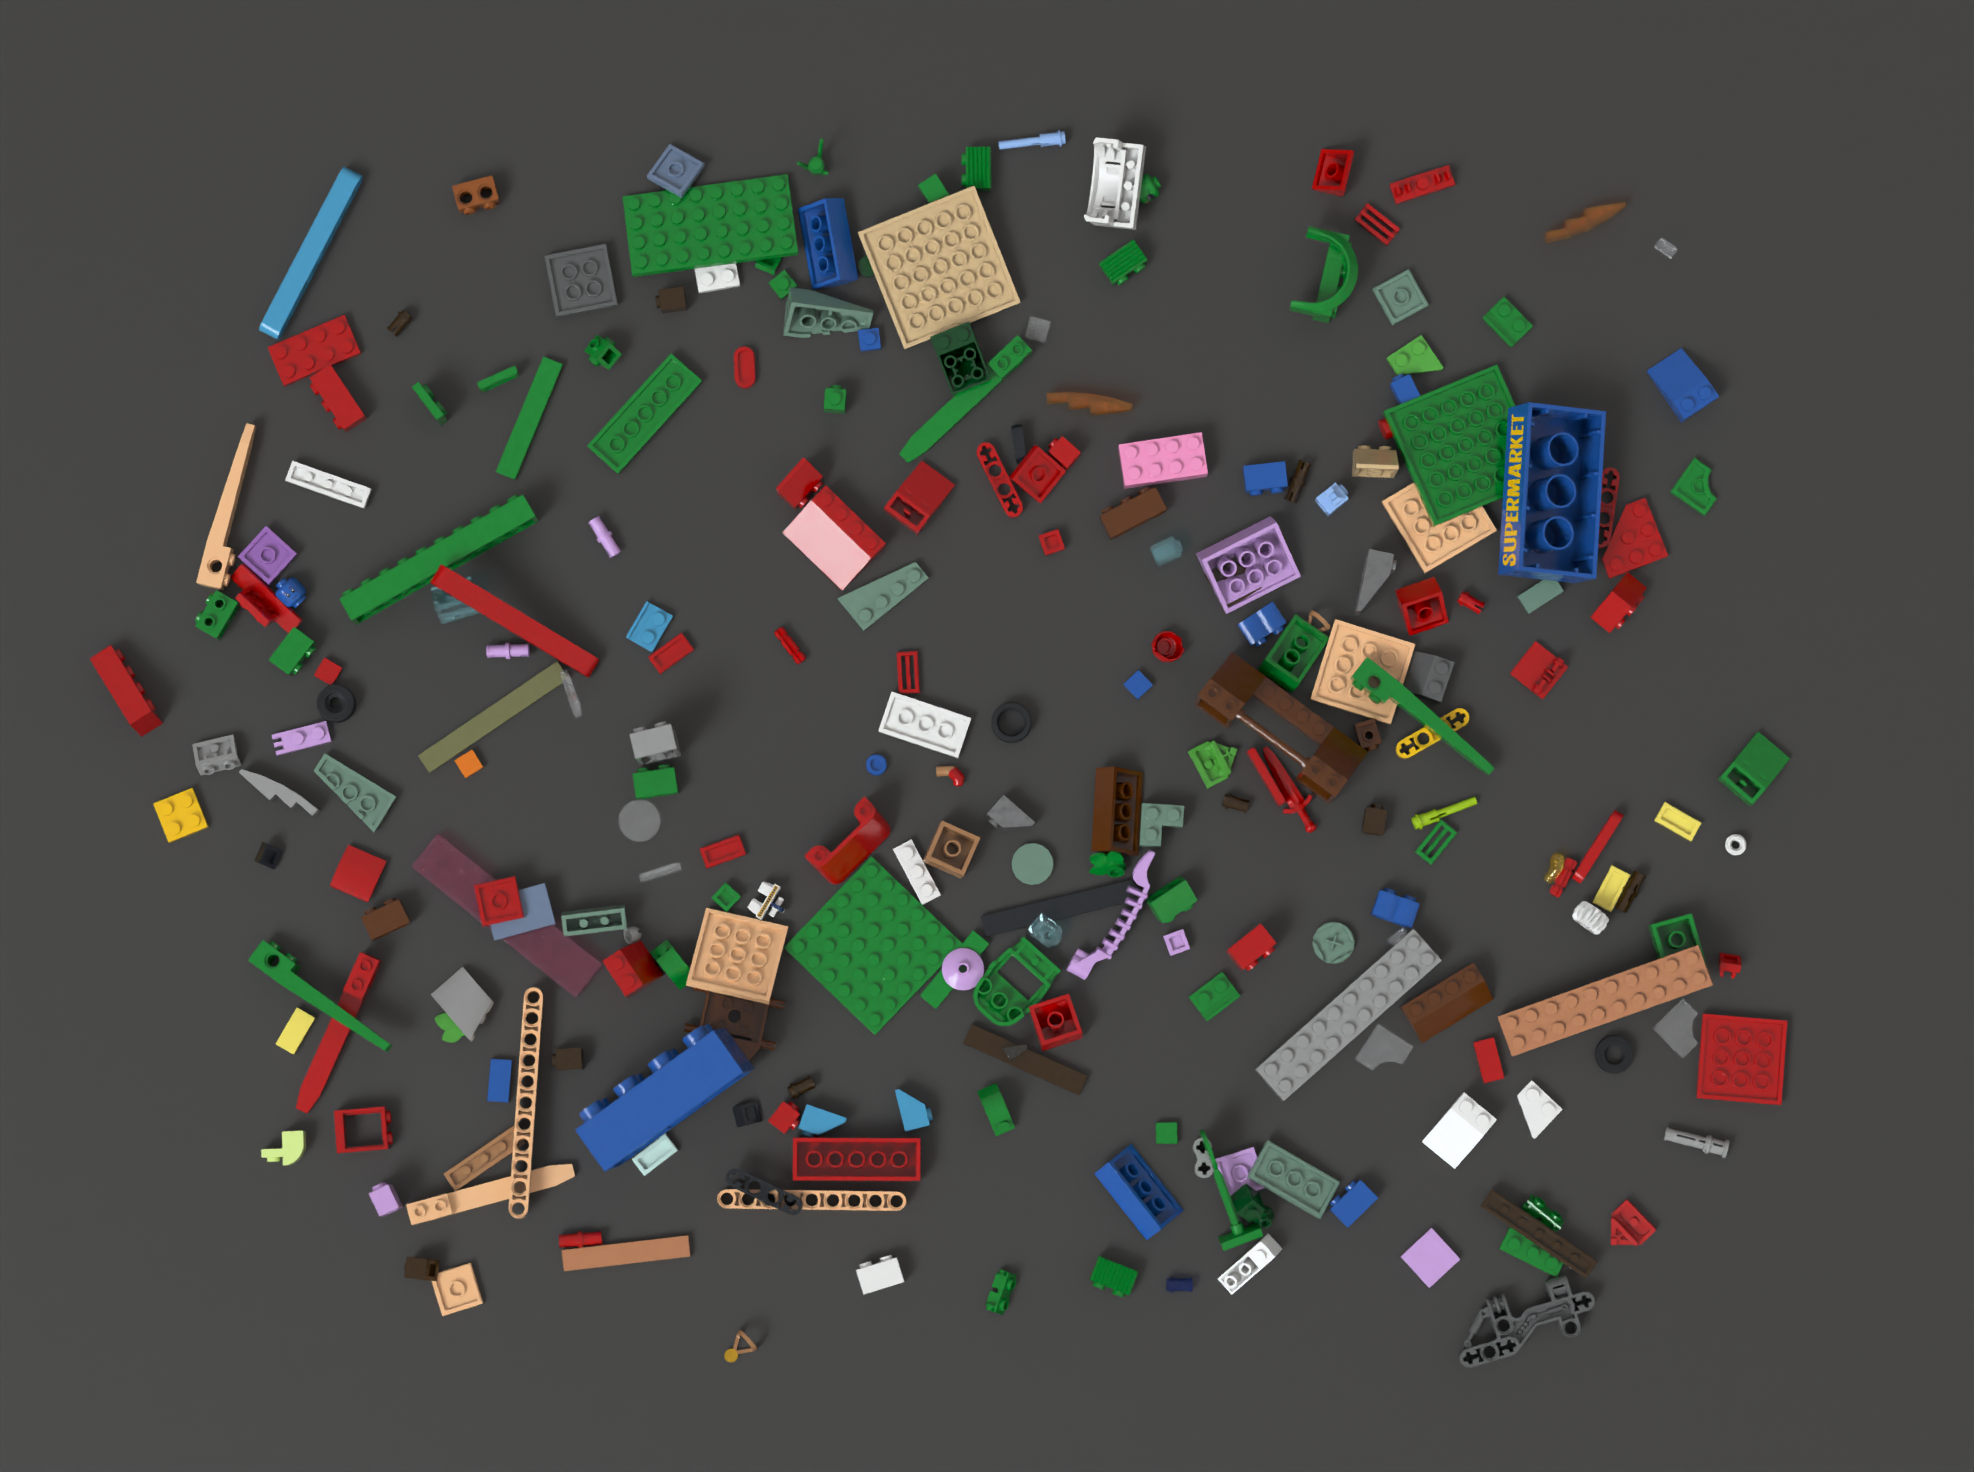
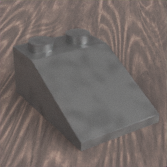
[1354,549,1397,616]

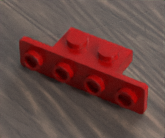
[231,564,302,633]

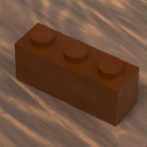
[1099,487,1167,540]

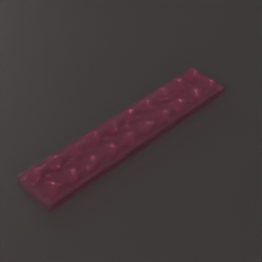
[411,834,602,997]

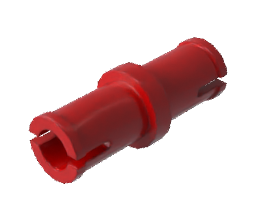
[559,1231,602,1248]

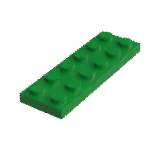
[587,354,702,475]

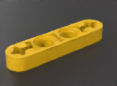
[1395,708,1469,759]

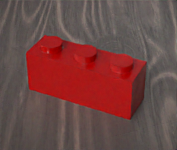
[309,364,367,432]

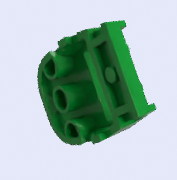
[973,936,1061,1026]

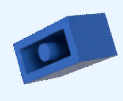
[1242,461,1288,496]
[1329,1180,1378,1228]

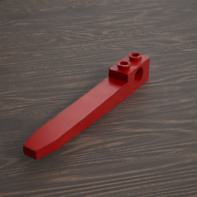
[296,952,383,1113]

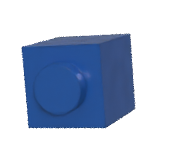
[1390,374,1420,405]

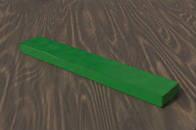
[496,356,563,480]

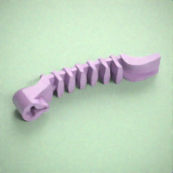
[1066,850,1155,980]

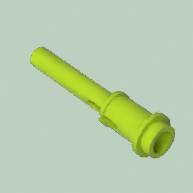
[1411,796,1477,830]

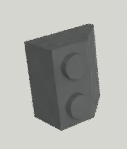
[1403,651,1455,704]

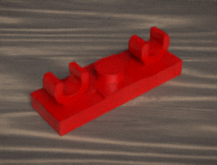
[1389,165,1456,205]

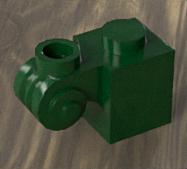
[1230,1184,1274,1228]

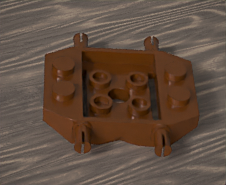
[684,987,785,1061]

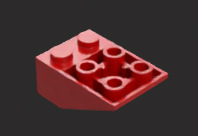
[884,461,955,535]

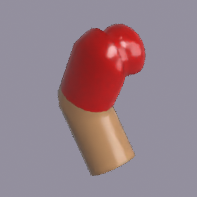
[936,766,965,787]

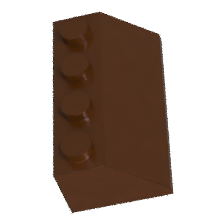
[1091,767,1143,856]
[1400,963,1494,1043]

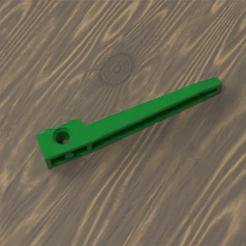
[899,335,1033,464]
[1350,657,1494,775]
[248,940,393,1052]

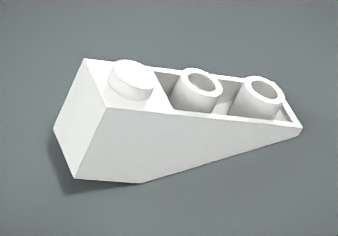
[1218,1233,1282,1294]

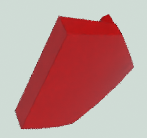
[1611,1199,1657,1246]

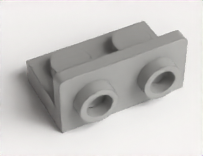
[192,734,241,775]

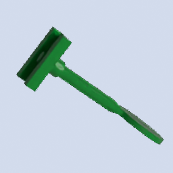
[1199,1129,1263,1251]

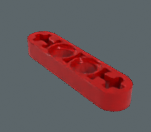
[976,442,1023,518]
[1598,468,1620,549]
[1571,810,1624,884]

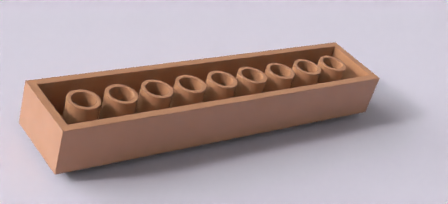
[1498,945,1713,1057]

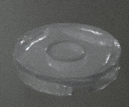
[618,800,661,842]

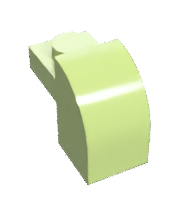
[261,1131,306,1166]

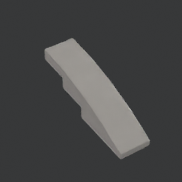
[239,769,320,817]

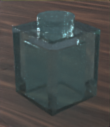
[1150,536,1183,568]

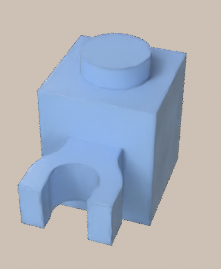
[1315,482,1349,517]

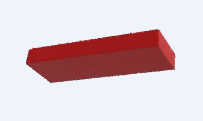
[1246,747,1286,807]

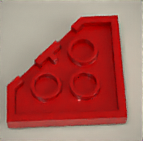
[1602,498,1668,579]

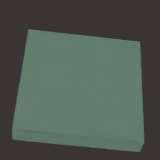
[1372,269,1429,326]

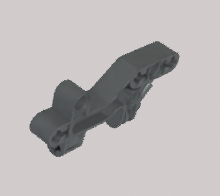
[1458,1275,1595,1368]

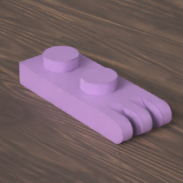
[271,721,332,756]

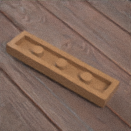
[444,1126,526,1191]

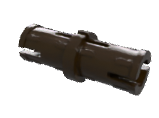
[1284,460,1312,504]
[1615,870,1646,913]

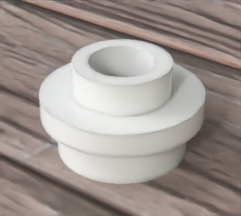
[1725,834,1746,855]

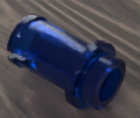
[1166,1276,1193,1293]

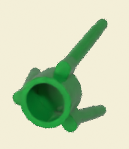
[797,138,829,176]

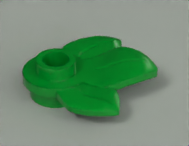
[1089,851,1126,877]

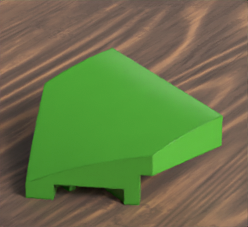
[1188,741,1237,789]

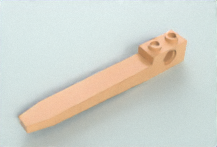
[196,423,256,591]
[406,1164,575,1226]

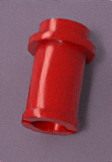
[1457,591,1485,614]

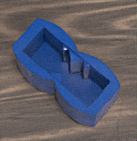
[1237,602,1287,647]
[1370,888,1420,928]

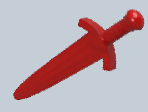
[1263,747,1317,833]

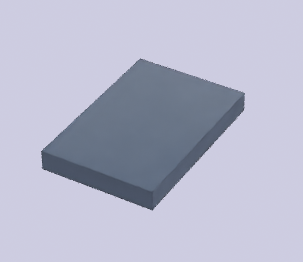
[490,883,556,941]

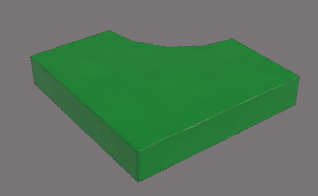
[1670,458,1717,516]

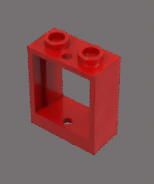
[334,1106,393,1154]

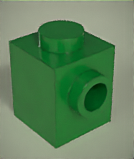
[824,385,847,414]

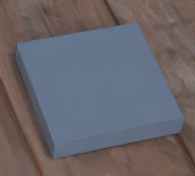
[647,144,705,198]

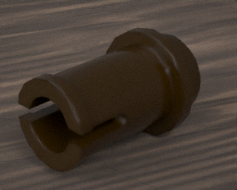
[387,310,413,337]
[1222,793,1250,813]
[787,1076,815,1099]

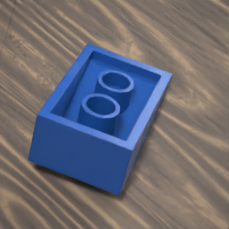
[1646,348,1719,423]

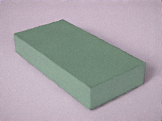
[1517,580,1564,614]

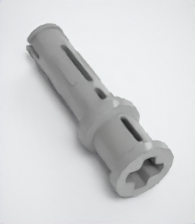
[1664,1127,1730,1158]

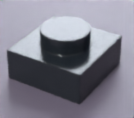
[254,842,283,870]

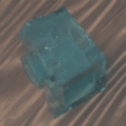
[1028,913,1062,948]

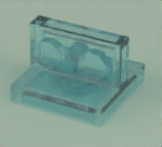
[431,576,479,625]

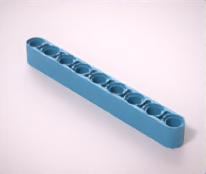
[259,167,363,340]

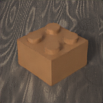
[922,821,980,879]

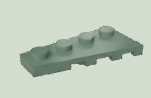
[837,562,929,631]

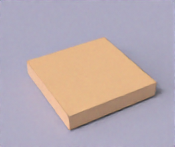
[432,1263,483,1316]

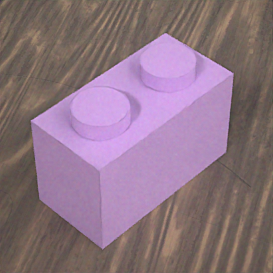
[369,1182,403,1217]

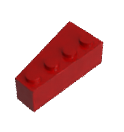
[89,645,163,737]

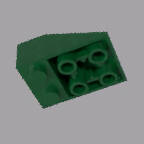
[930,322,991,395]

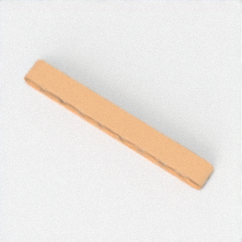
[717,1189,906,1211]

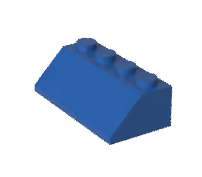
[798,198,858,290]
[1094,1144,1184,1240]

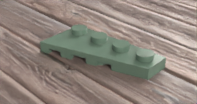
[314,753,397,833]

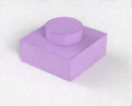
[1163,929,1190,956]

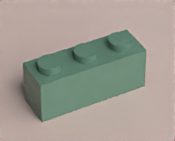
[561,904,627,936]

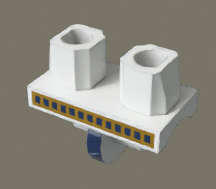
[748,881,785,920]

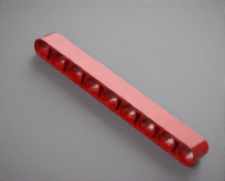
[430,564,599,678]

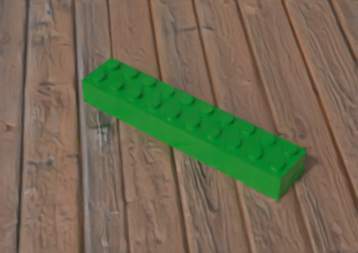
[340,494,539,625]

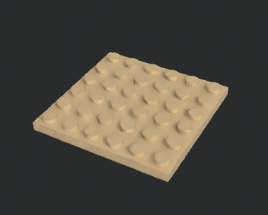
[857,186,1021,349]

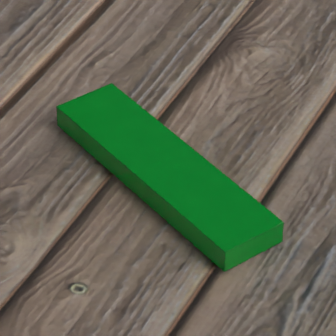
[920,931,989,1009]

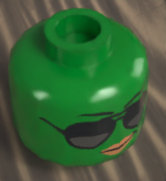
[1139,173,1161,204]

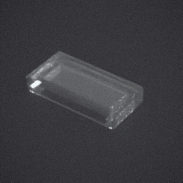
[639,862,682,883]

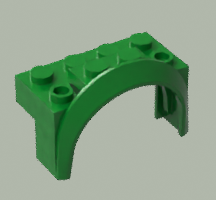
[1289,226,1358,323]

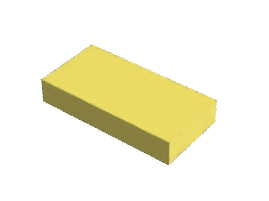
[1654,802,1701,842]
[1592,865,1630,913]
[276,1008,316,1055]

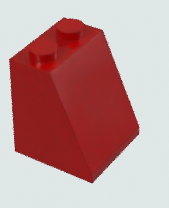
[603,940,664,998]

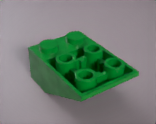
[1718,732,1790,806]

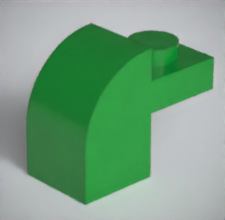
[650,940,690,990]
[977,1083,1015,1136]

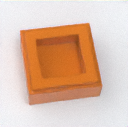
[454,750,484,778]

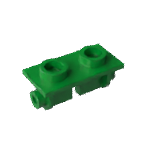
[1521,1194,1564,1232]
[985,1269,1017,1315]

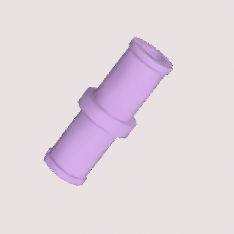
[588,516,621,558]
[486,642,530,659]

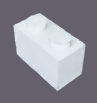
[856,1255,904,1295]

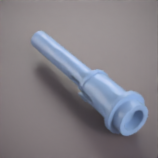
[998,130,1066,150]

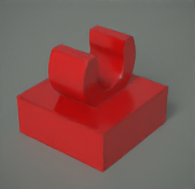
[1718,953,1741,979]

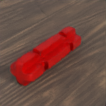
[774,627,806,664]
[1549,858,1578,898]

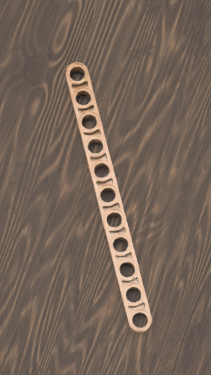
[509,987,543,1219]

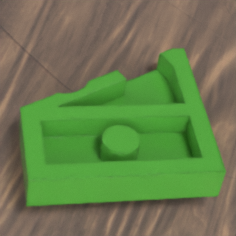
[1386,335,1444,376]

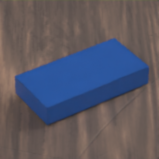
[487,1059,512,1103]

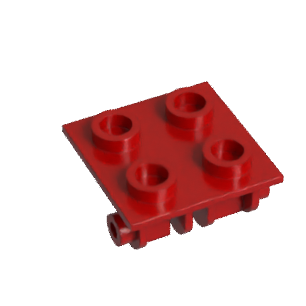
[1510,641,1568,700]

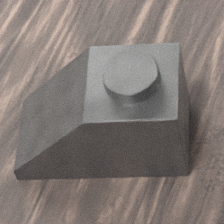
[987,795,1035,829]

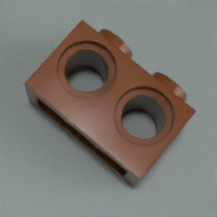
[452,175,500,215]

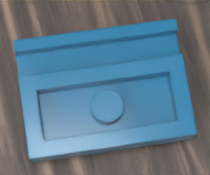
[626,601,673,653]

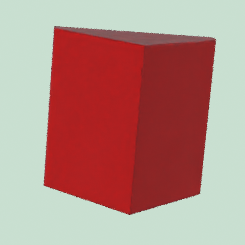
[1312,149,1355,197]

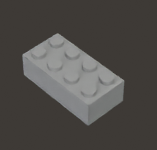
[629,722,681,766]

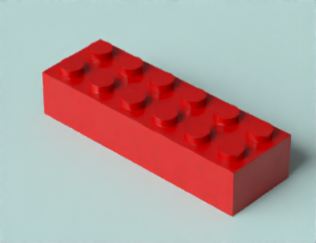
[793,1138,921,1181]

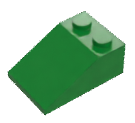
[1257,614,1329,693]

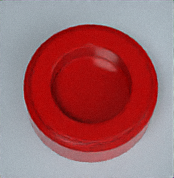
[1378,418,1393,440]

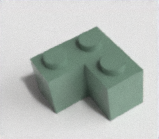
[1139,803,1184,848]

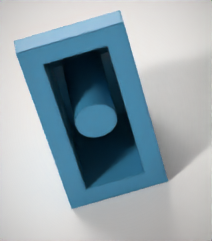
[895,1089,933,1132]
[798,1104,847,1138]

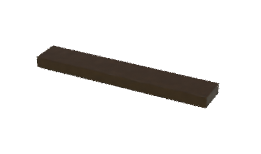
[963,1025,1087,1095]
[1480,1189,1598,1279]

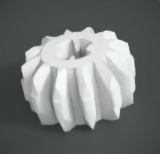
[1572,901,1609,934]

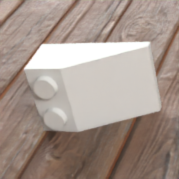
[1422,1093,1497,1169]

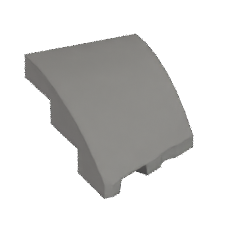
[431,967,494,1041]

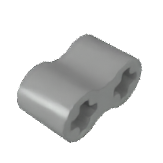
[1192,1138,1213,1178]

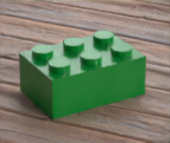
[1648,913,1709,971]

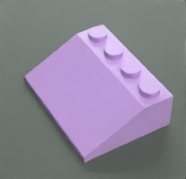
[1196,516,1301,614]

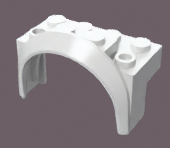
[1084,137,1146,230]

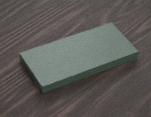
[1247,1140,1340,1219]

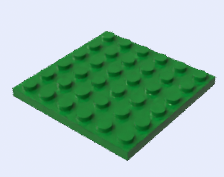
[1383,365,1515,527]
[784,856,962,1035]

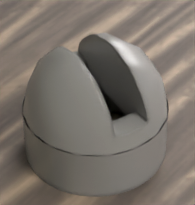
[624,926,642,944]

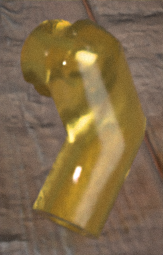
[1543,853,1565,884]

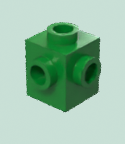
[584,335,622,370]

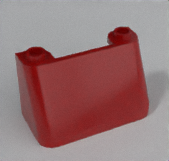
[804,796,891,885]

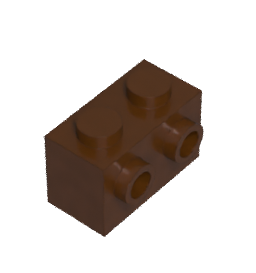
[361,898,412,941]

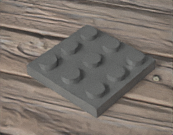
[545,244,618,318]

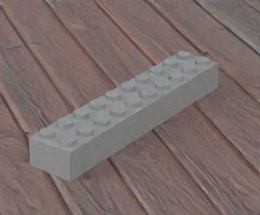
[1255,929,1442,1101]

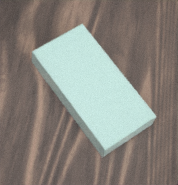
[632,1133,678,1176]

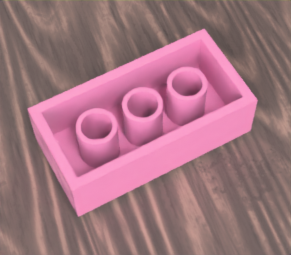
[1118,432,1208,489]

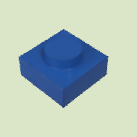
[858,328,881,352]

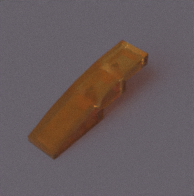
[1544,202,1626,243]
[1046,392,1132,416]

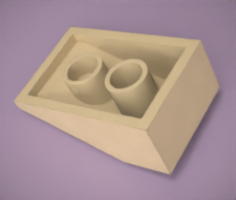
[1352,445,1399,478]

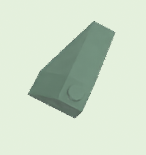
[783,287,874,338]

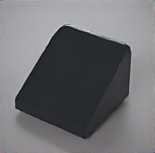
[733,1101,762,1127]

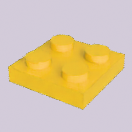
[153,788,209,843]

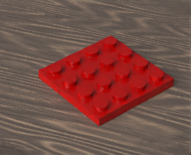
[1696,1014,1787,1105]

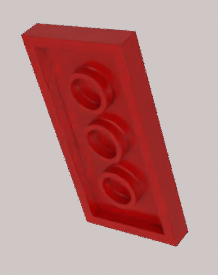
[267,315,361,387]

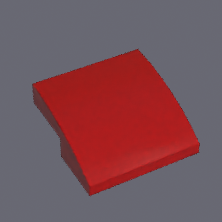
[330,845,387,903]

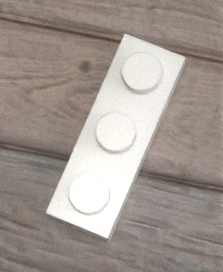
[893,839,941,905]

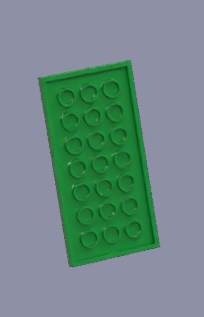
[622,174,798,277]

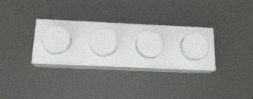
[285,461,372,509]

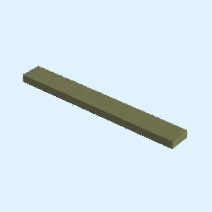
[418,661,569,773]

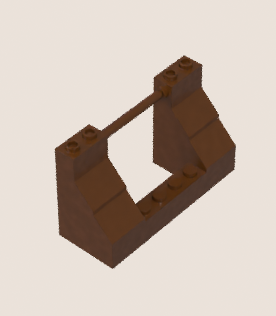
[1194,652,1368,805]

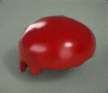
[1151,631,1185,663]

